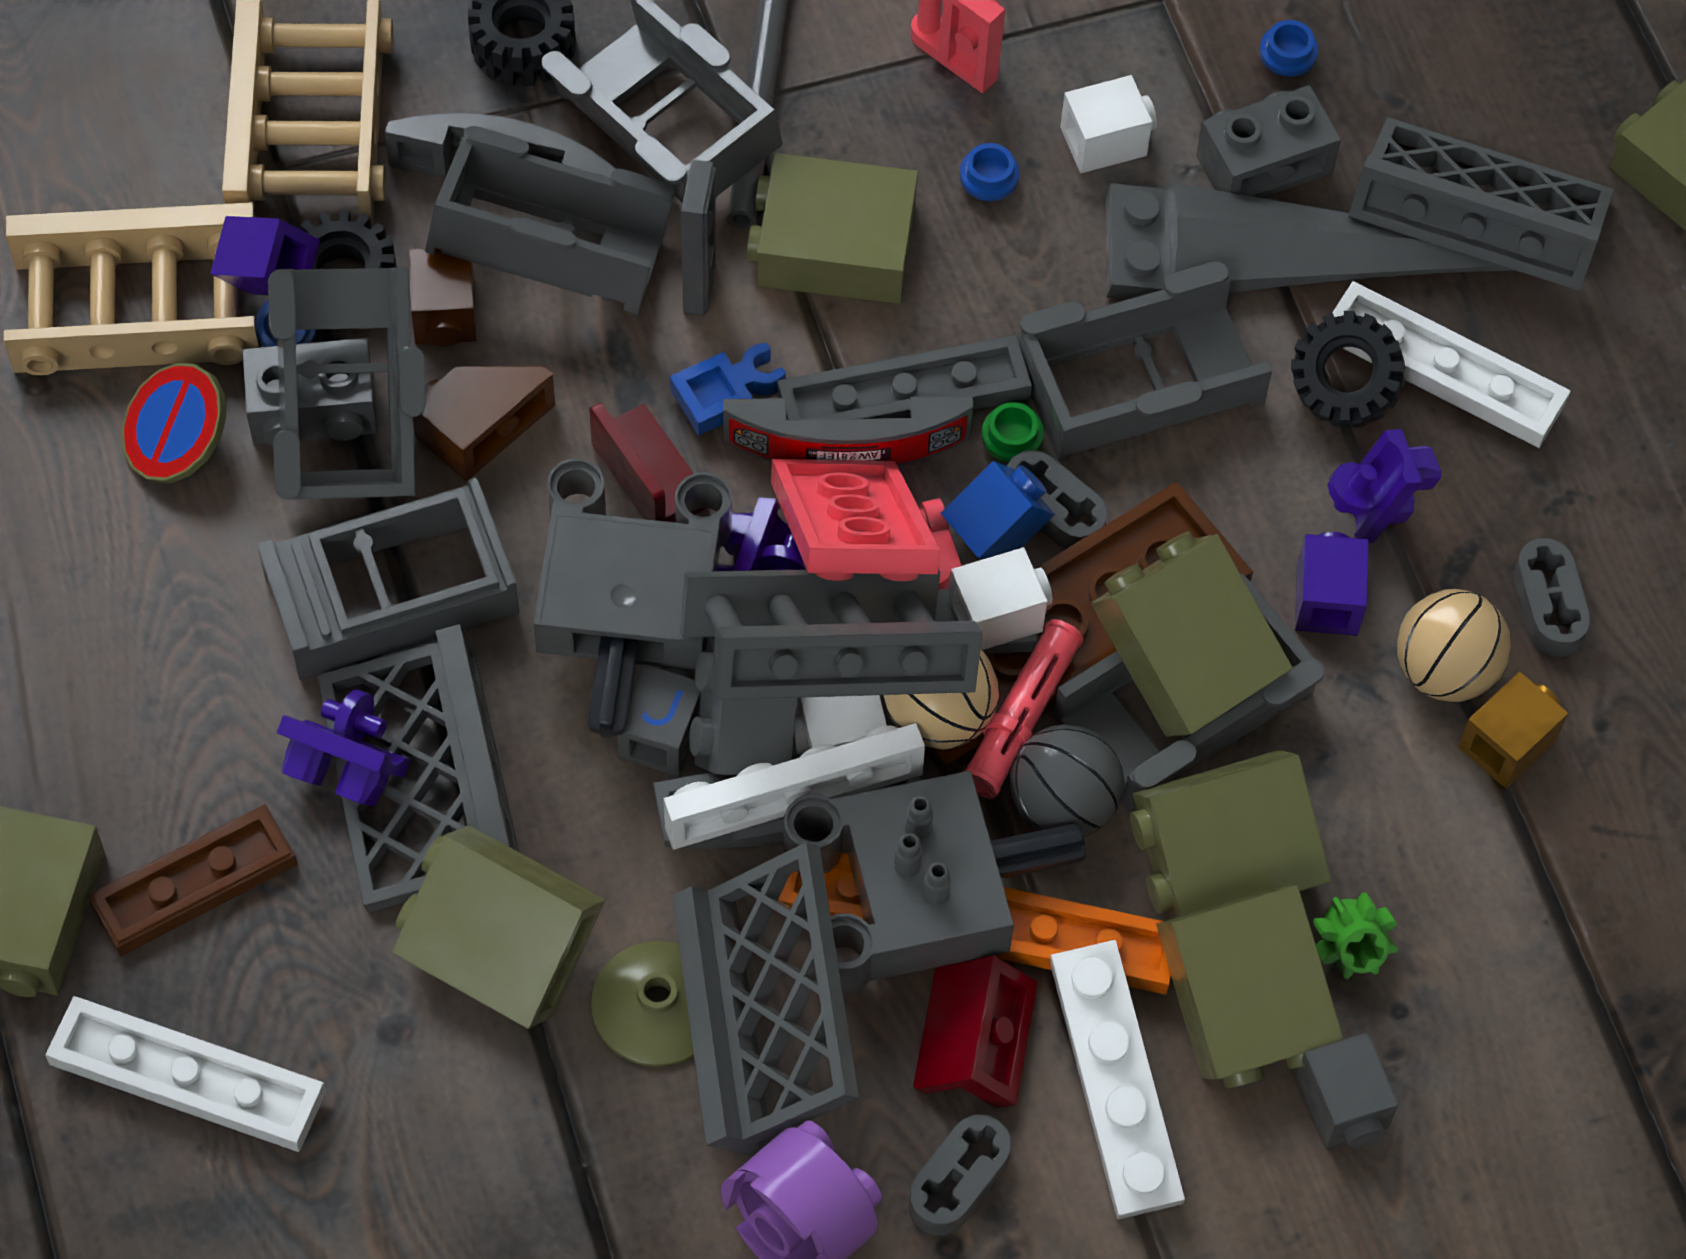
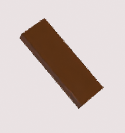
[88,804,298,957]

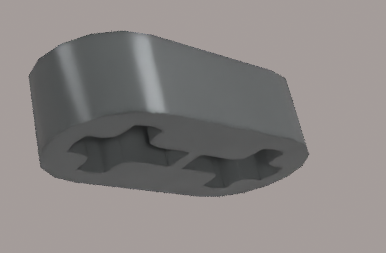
[1007,450,1108,549]
[1513,538,1590,657]
[908,1115,1011,1236]

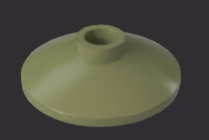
[591,941,694,1068]

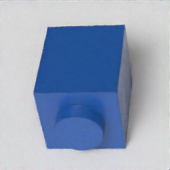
[940,461,1055,560]

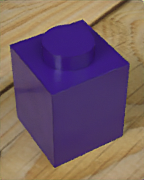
[210,216,320,295]
[1295,532,1368,636]

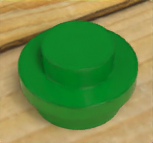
[981,402,1044,463]

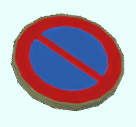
[121,363,226,483]

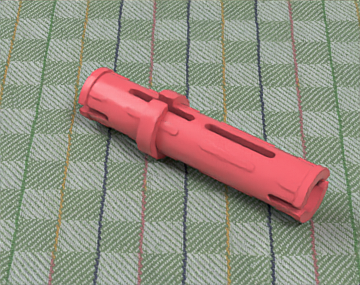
[963,619,1084,799]

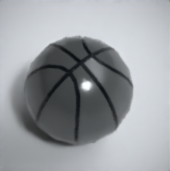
[1009,725,1125,837]

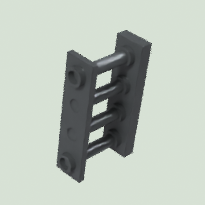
[680,569,983,700]

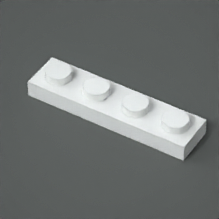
[1332,281,1571,448]
[663,723,925,850]
[1050,940,1185,1220]
[45,996,326,1152]

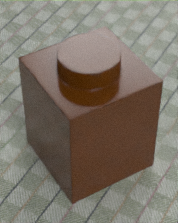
[409,248,477,347]

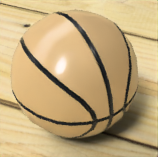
[1397,589,1511,702]
[884,650,999,750]

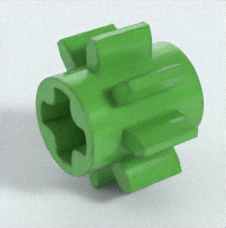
[1313,892,1398,979]

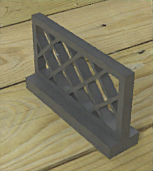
[1348,117,1614,291]
[317,624,519,913]
[672,842,859,1157]

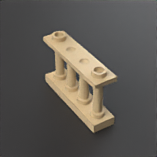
[222,0,394,225]
[4,202,261,375]

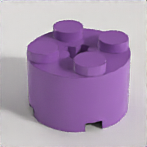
[721,1120,882,1259]

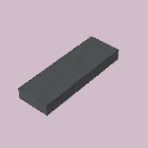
[681,159,716,316]

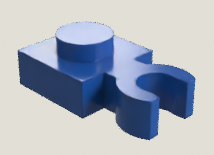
[669,343,786,436]

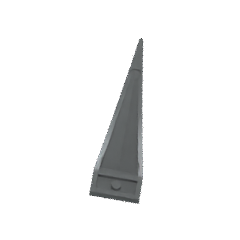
[1105,182,1513,299]

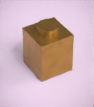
[1458,671,1568,789]

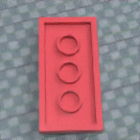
[771,459,940,581]

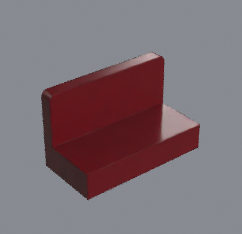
[589,402,706,523]
[913,955,1038,1108]

